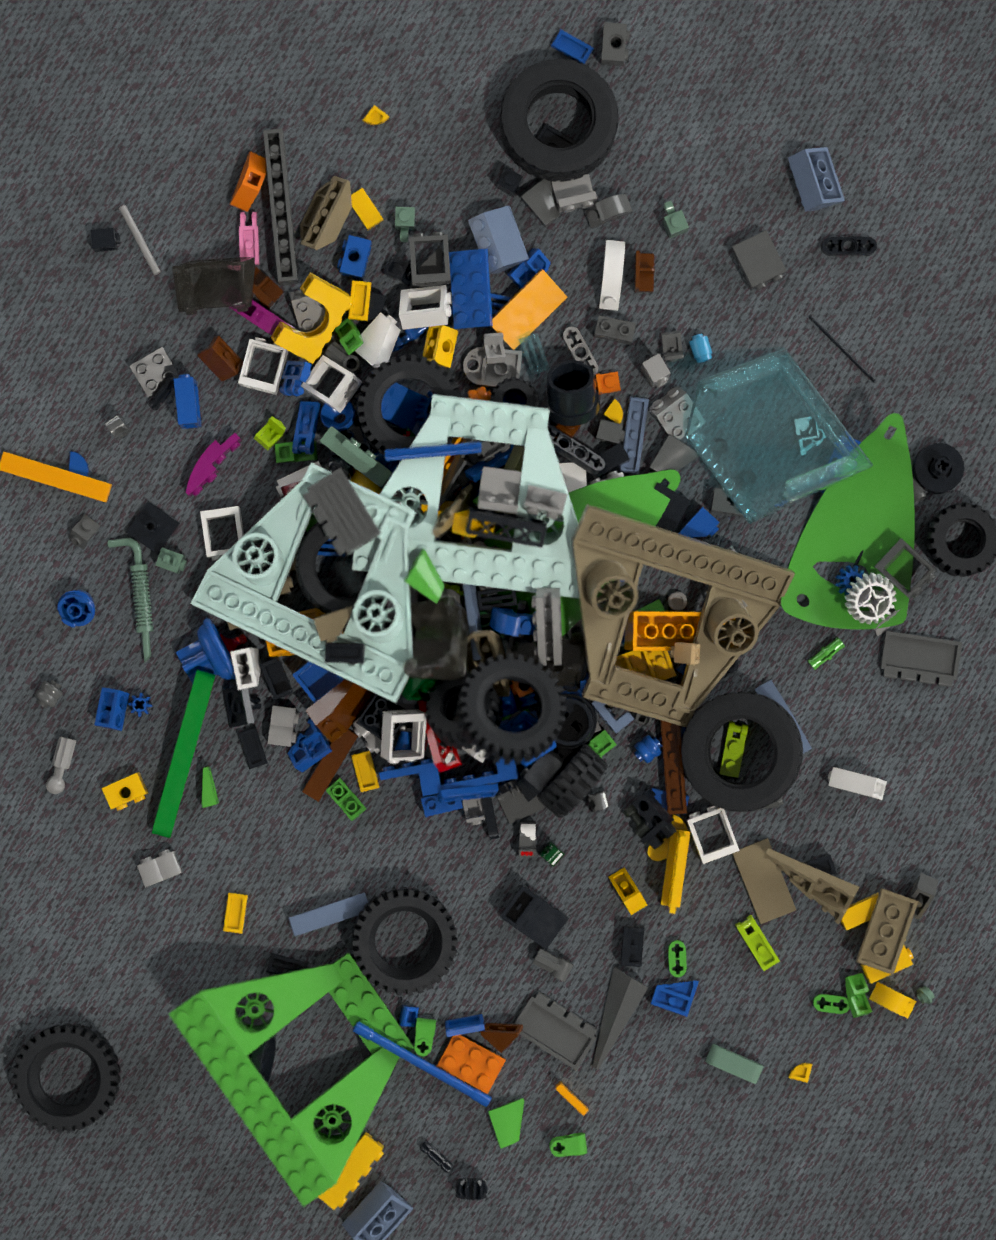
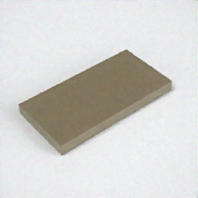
[732,838,796,924]
[856,888,918,975]

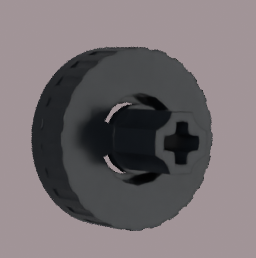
[913,443,965,494]

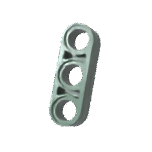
[705,1044,764,1084]

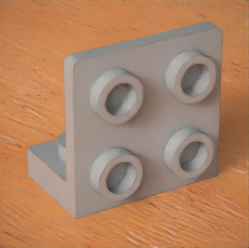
[290,290,325,332]
[478,467,522,513]
[523,485,567,520]

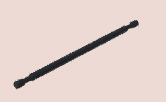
[809,316,876,382]

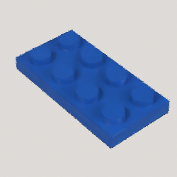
[449,249,493,329]

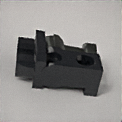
[622,789,677,849]

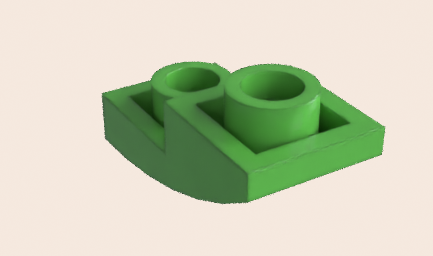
[326,778,367,821]

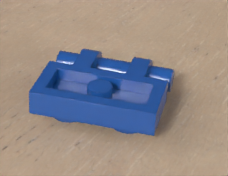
[280,361,312,396]

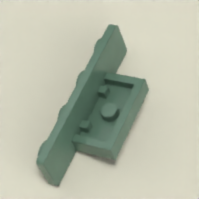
[320,426,392,487]

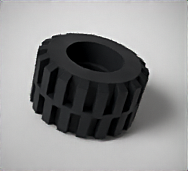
[490,377,539,407]

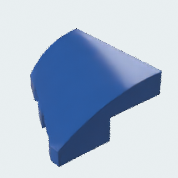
[507,248,550,289]
[288,719,332,773]

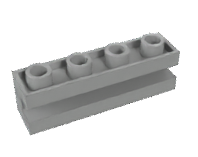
[532,588,563,666]

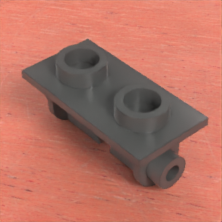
[475,441,511,463]

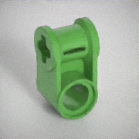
[414,1017,436,1056]
[549,1133,587,1157]

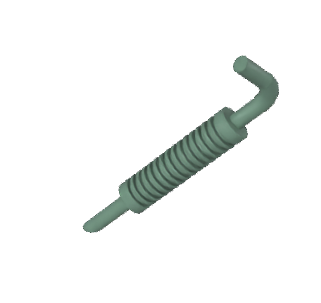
[108,538,154,663]

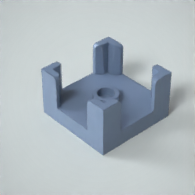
[591,701,634,734]

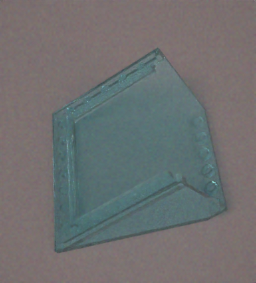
[685,348,873,524]

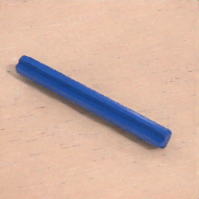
[384,442,482,461]

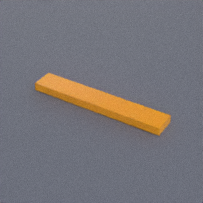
[0,451,112,503]

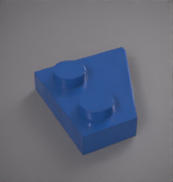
[650,980,699,1017]

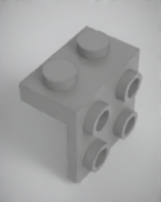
[551,174,597,213]
[648,386,703,440]

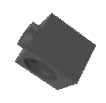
[596,419,625,445]

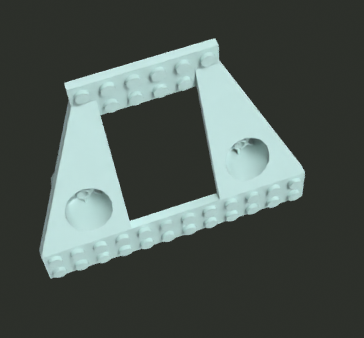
[352,394,579,598]
[190,463,416,703]

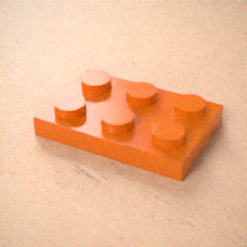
[437,1035,506,1094]

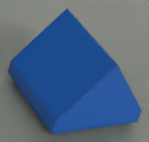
[399,1005,419,1027]

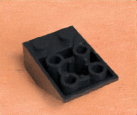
[356,693,418,741]
[500,884,569,949]

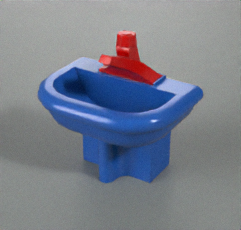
[176,618,247,684]

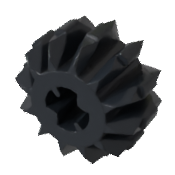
[455,1178,488,1200]

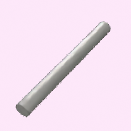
[119,205,161,275]

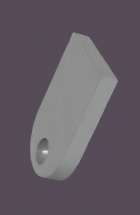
[463,347,522,387]

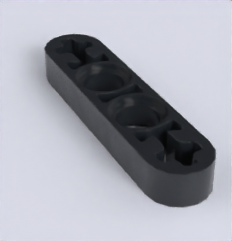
[547,424,605,475]

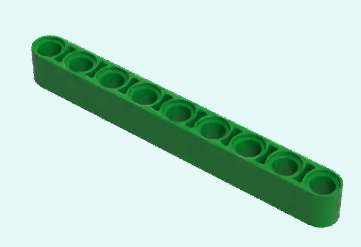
[151,670,216,838]

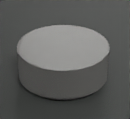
[668,592,687,611]

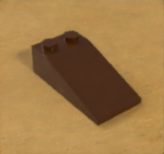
[305,679,374,743]

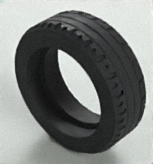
[295,521,383,619]

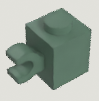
[663,201,689,239]
[395,207,415,242]
[155,548,187,574]

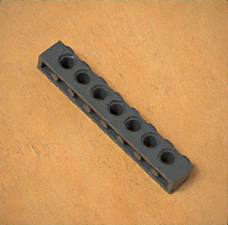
[263,129,299,286]

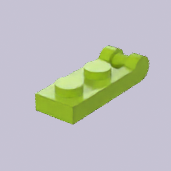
[719,721,748,778]
[735,915,780,971]

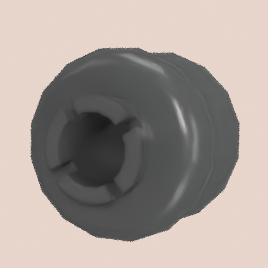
[35,680,63,709]

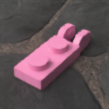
[239,212,260,265]

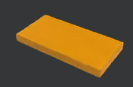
[491,269,567,350]

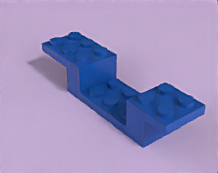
[379,759,518,796]

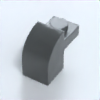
[585,194,633,228]

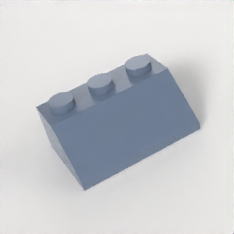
[788,147,845,212]
[468,206,529,274]
[342,1181,413,1240]

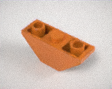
[230,151,267,212]

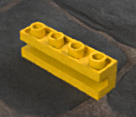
[318,1132,384,1210]

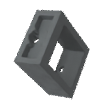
[409,232,451,286]
[874,539,937,599]

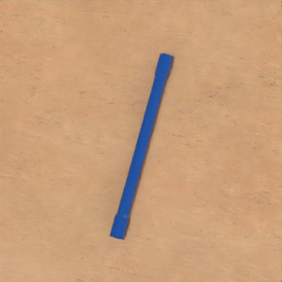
[353,1021,492,1107]

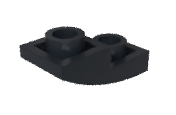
[592,443,630,479]

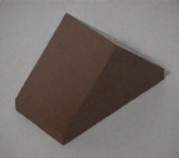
[480,1023,523,1053]

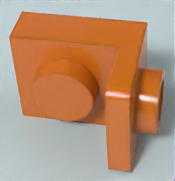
[594,372,621,395]

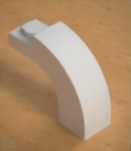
[599,240,625,310]

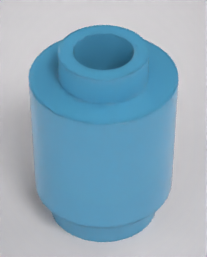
[689,334,712,363]

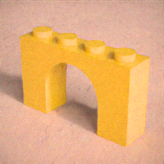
[271,272,352,364]
[841,893,914,984]

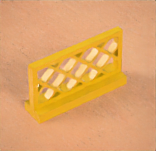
[661,829,690,914]

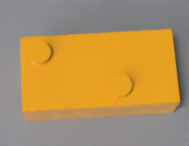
[624,611,701,651]

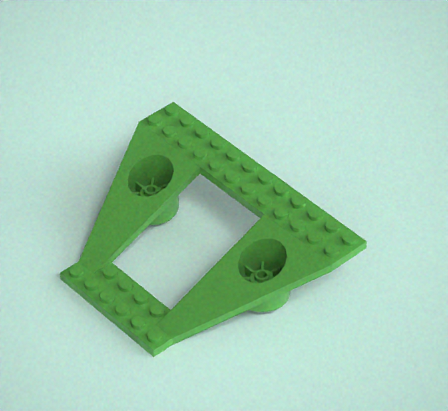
[169,952,414,1207]

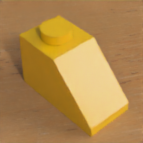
[608,867,647,915]

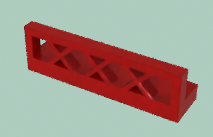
[417,701,462,773]

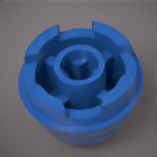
[57,590,95,627]

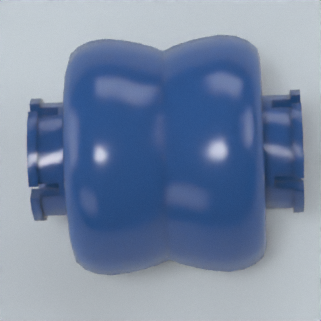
[633,735,662,763]

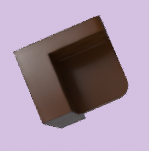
[634,251,655,292]
[239,267,284,308]
[197,336,243,381]

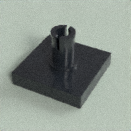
[126,501,180,555]
[223,687,262,728]

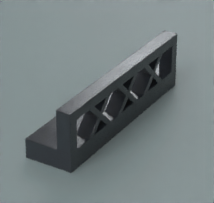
[465,506,547,548]

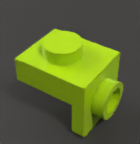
[254,416,286,451]

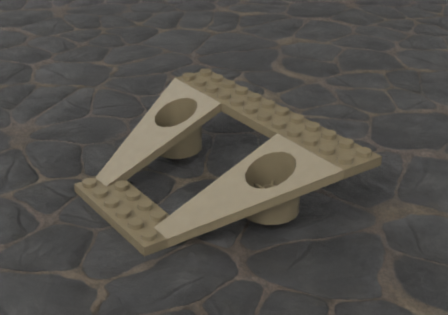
[572,504,795,727]

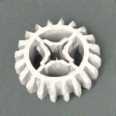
[844,573,897,624]

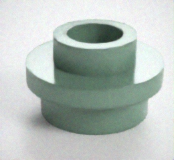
[917,986,934,1004]

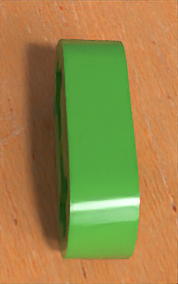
[668,940,687,977]
[813,993,850,1014]

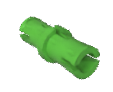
[807,637,845,670]

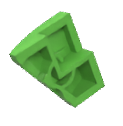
[404,549,445,603]
[488,1098,524,1148]

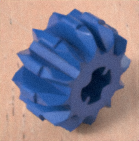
[835,565,865,596]

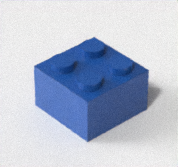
[293,662,345,703]

